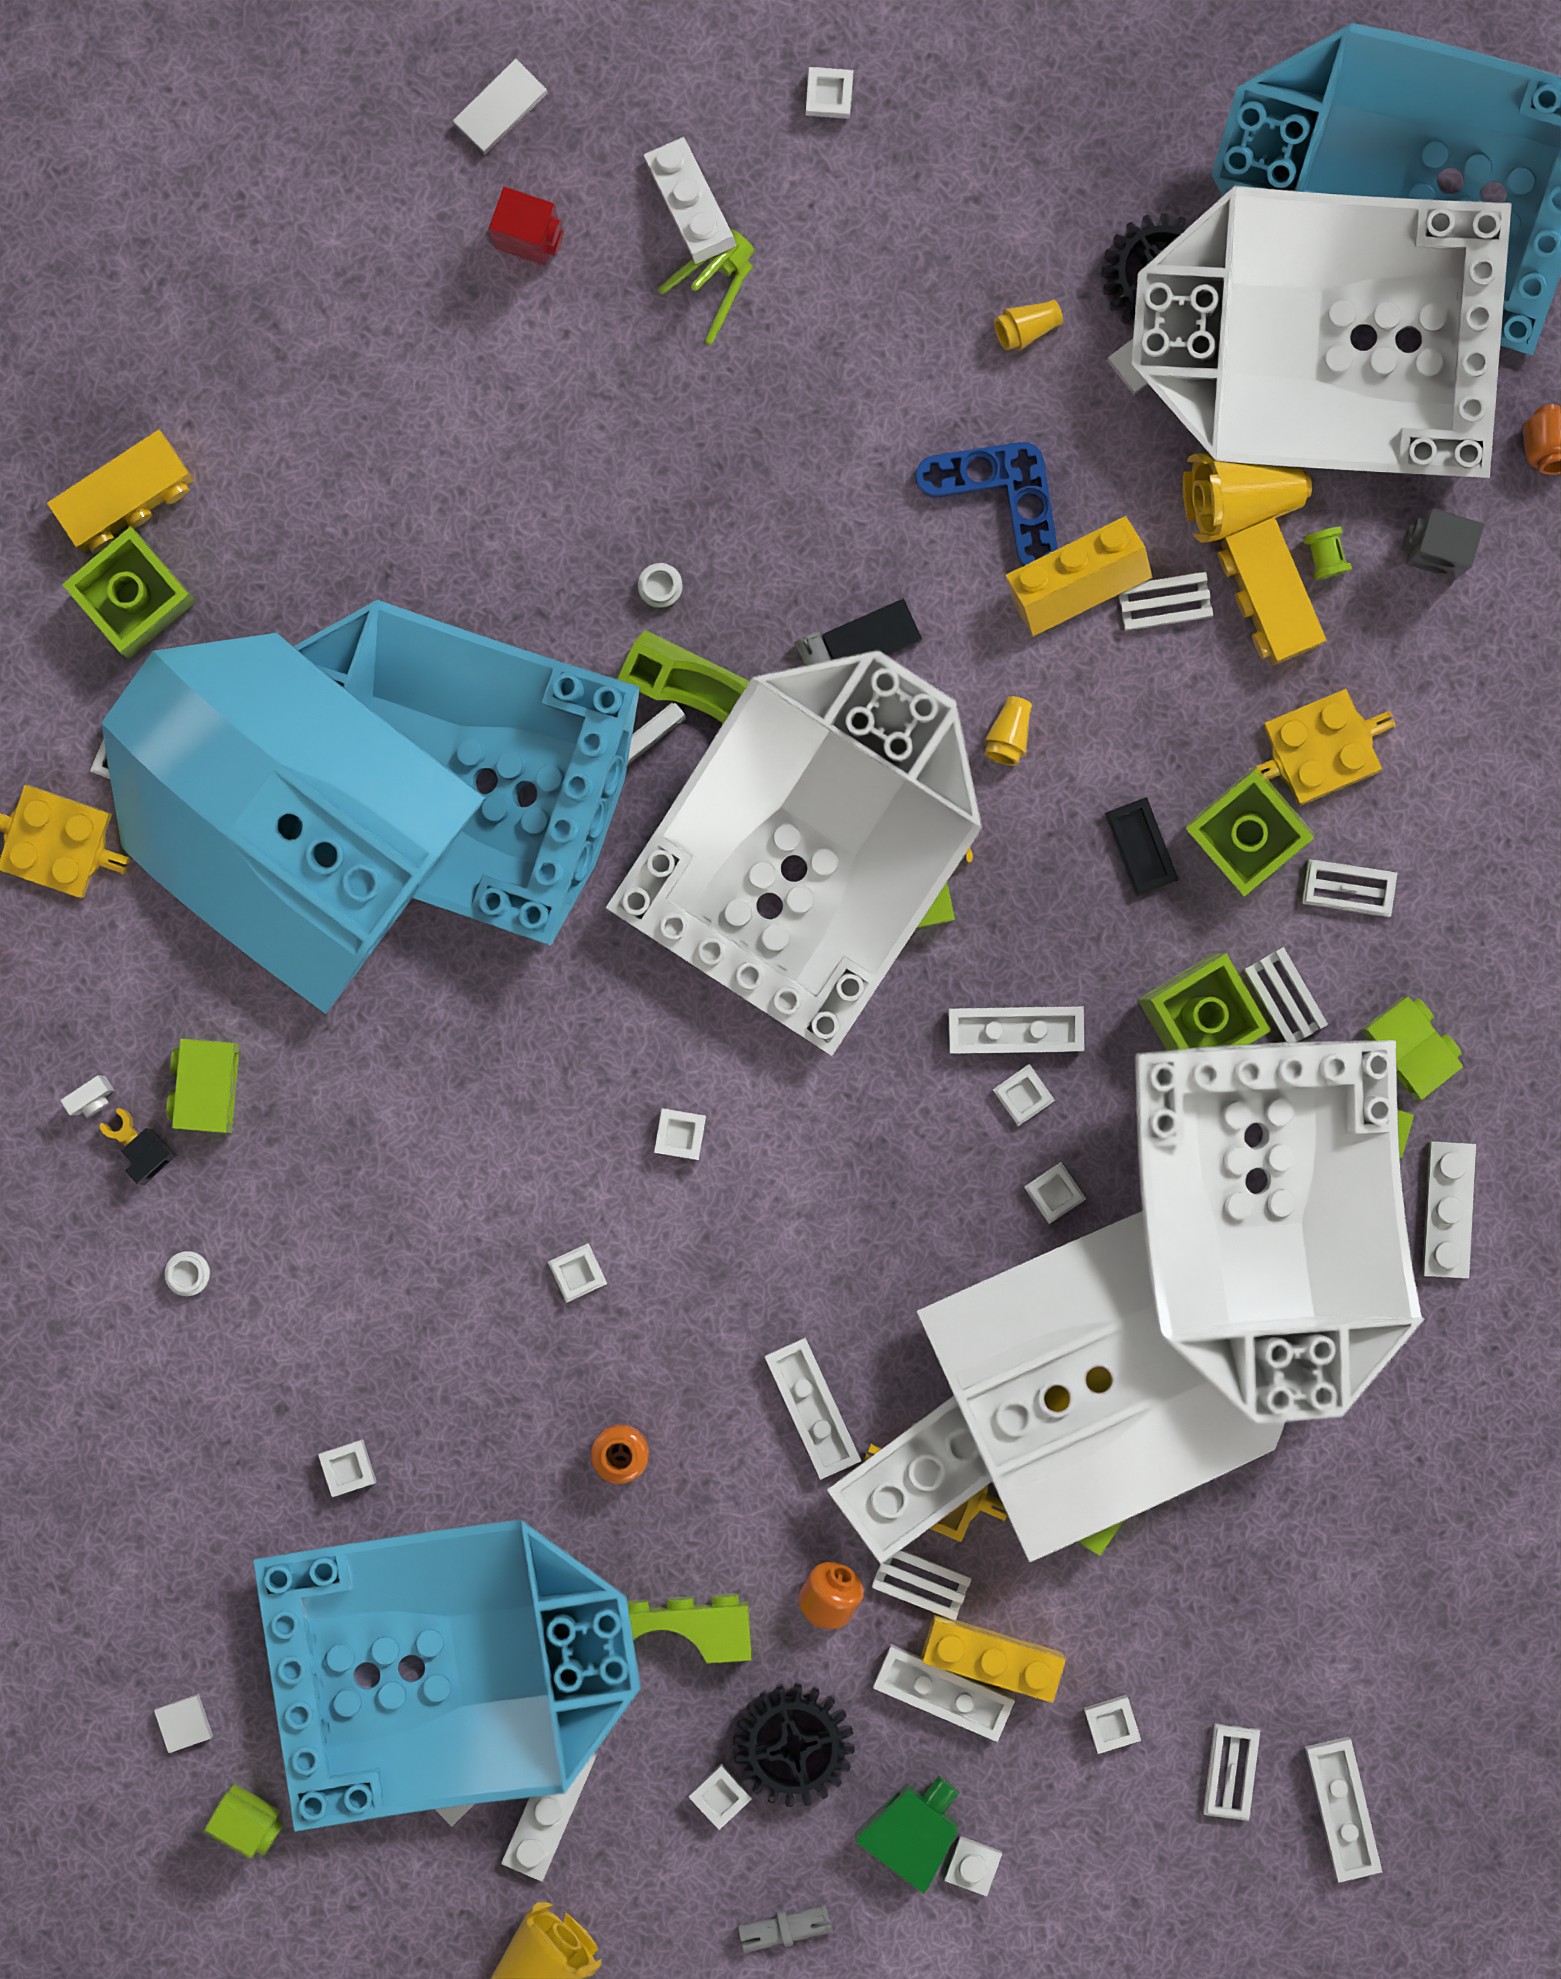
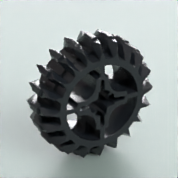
[1100,213,1186,324]
[733,1682,855,1807]

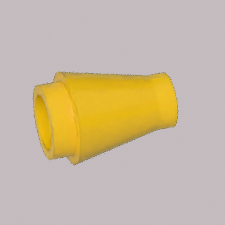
[994,299,1063,351]
[983,696,1032,766]

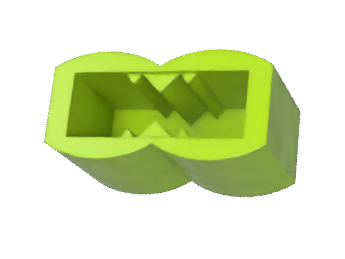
[1361,996,1463,1100]
[204,1783,284,1860]

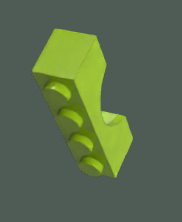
[617,630,750,724]
[627,1594,752,1663]

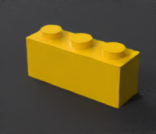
[47,429,195,554]
[1005,516,1153,636]
[1218,517,1327,666]
[921,1613,1066,1703]

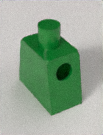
[854,1775,960,1894]

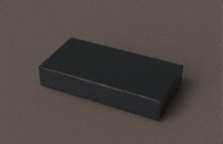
[822,598,922,660]
[1104,797,1179,896]

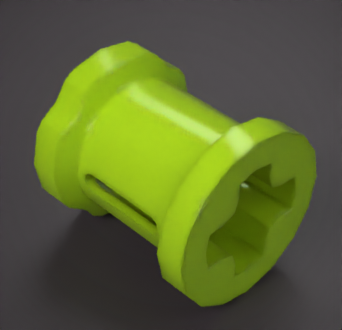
[1303,526,1353,581]

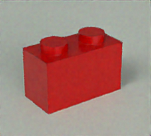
[488,186,564,266]

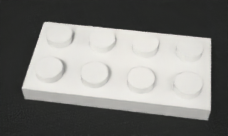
[827,1395,993,1564]

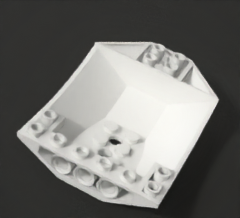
[1132,185,1511,478]
[606,651,982,1056]
[1135,1040,1425,1423]
[917,1211,1286,1562]

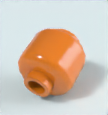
[1522,404,1561,475]
[590,1424,650,1484]
[798,1562,864,1629]

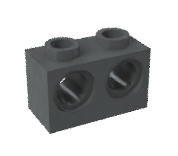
[1402,508,1485,580]

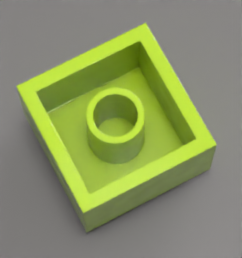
[62,526,197,659]
[1186,765,1314,897]
[1137,953,1271,1051]

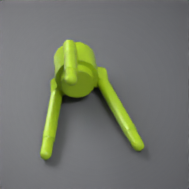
[658,229,755,345]

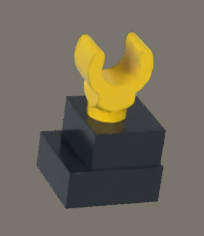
[99,1108,177,1185]

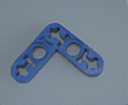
[916,442,1058,566]

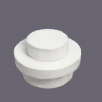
[638,563,683,608]
[165,1251,210,1296]

